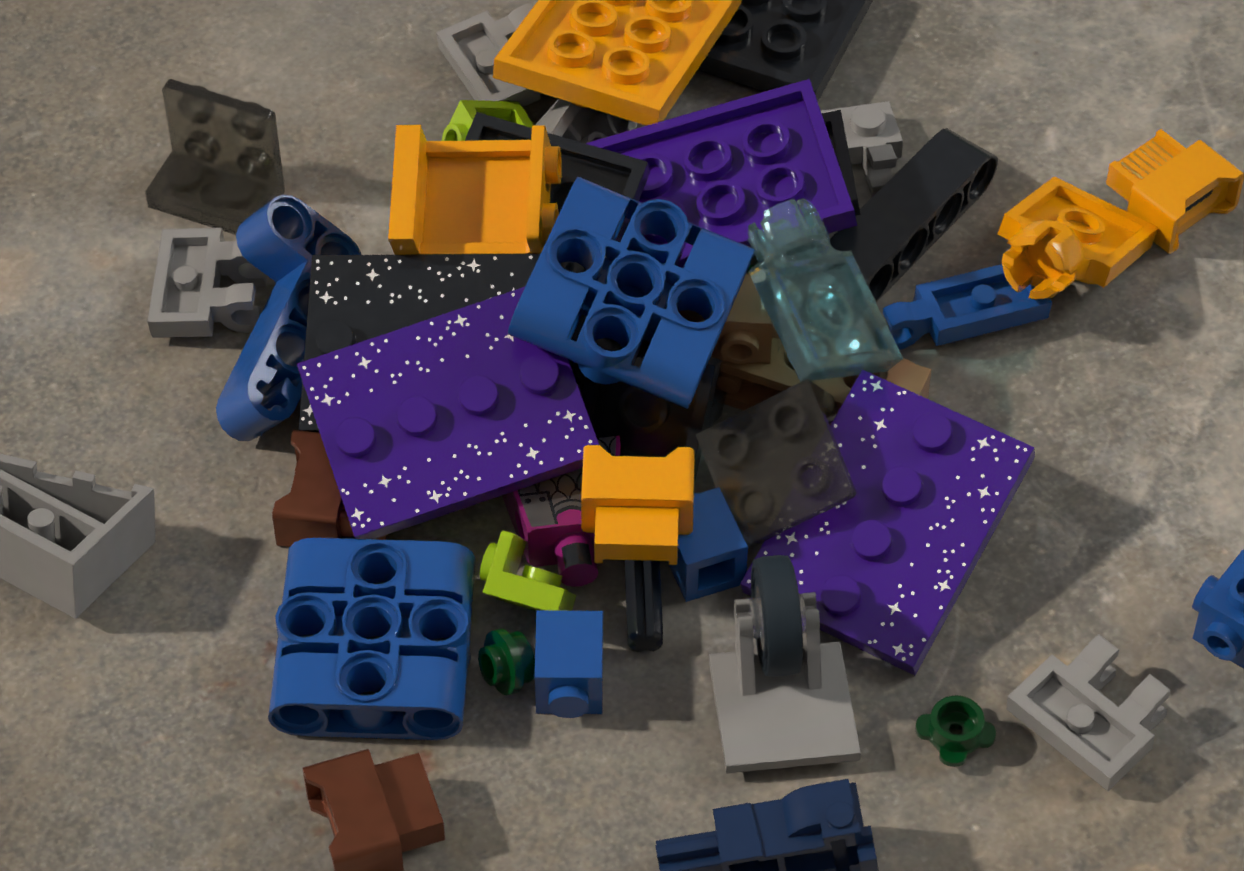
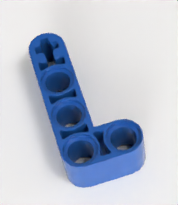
[216,195,361,441]

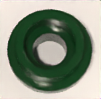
[478,629,535,696]

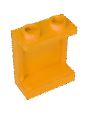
[388,125,562,255]

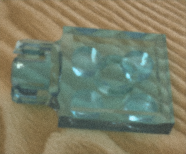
[747,198,903,382]

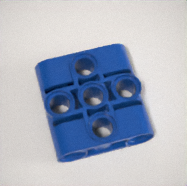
[508,177,755,409]
[268,538,476,740]

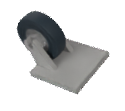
[709,555,861,774]

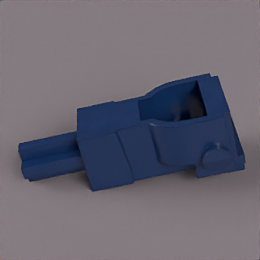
[655,779,879,871]

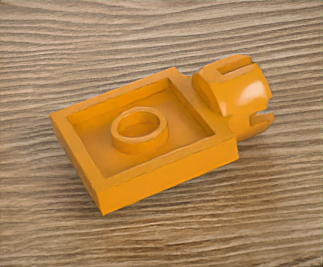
[997,176,1158,299]

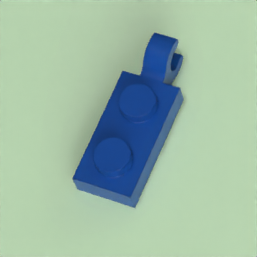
[879,264,1052,351]

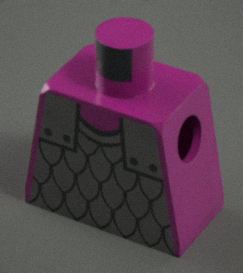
[502,436,621,587]

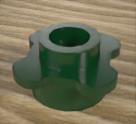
[915,695,996,767]

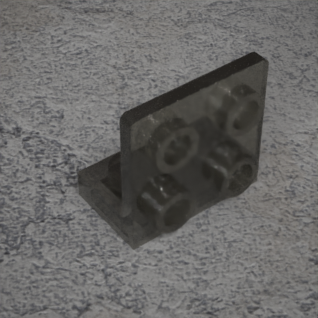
[145,79,285,235]
[695,379,856,549]

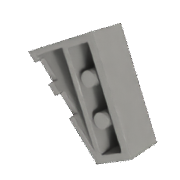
[0,454,156,619]

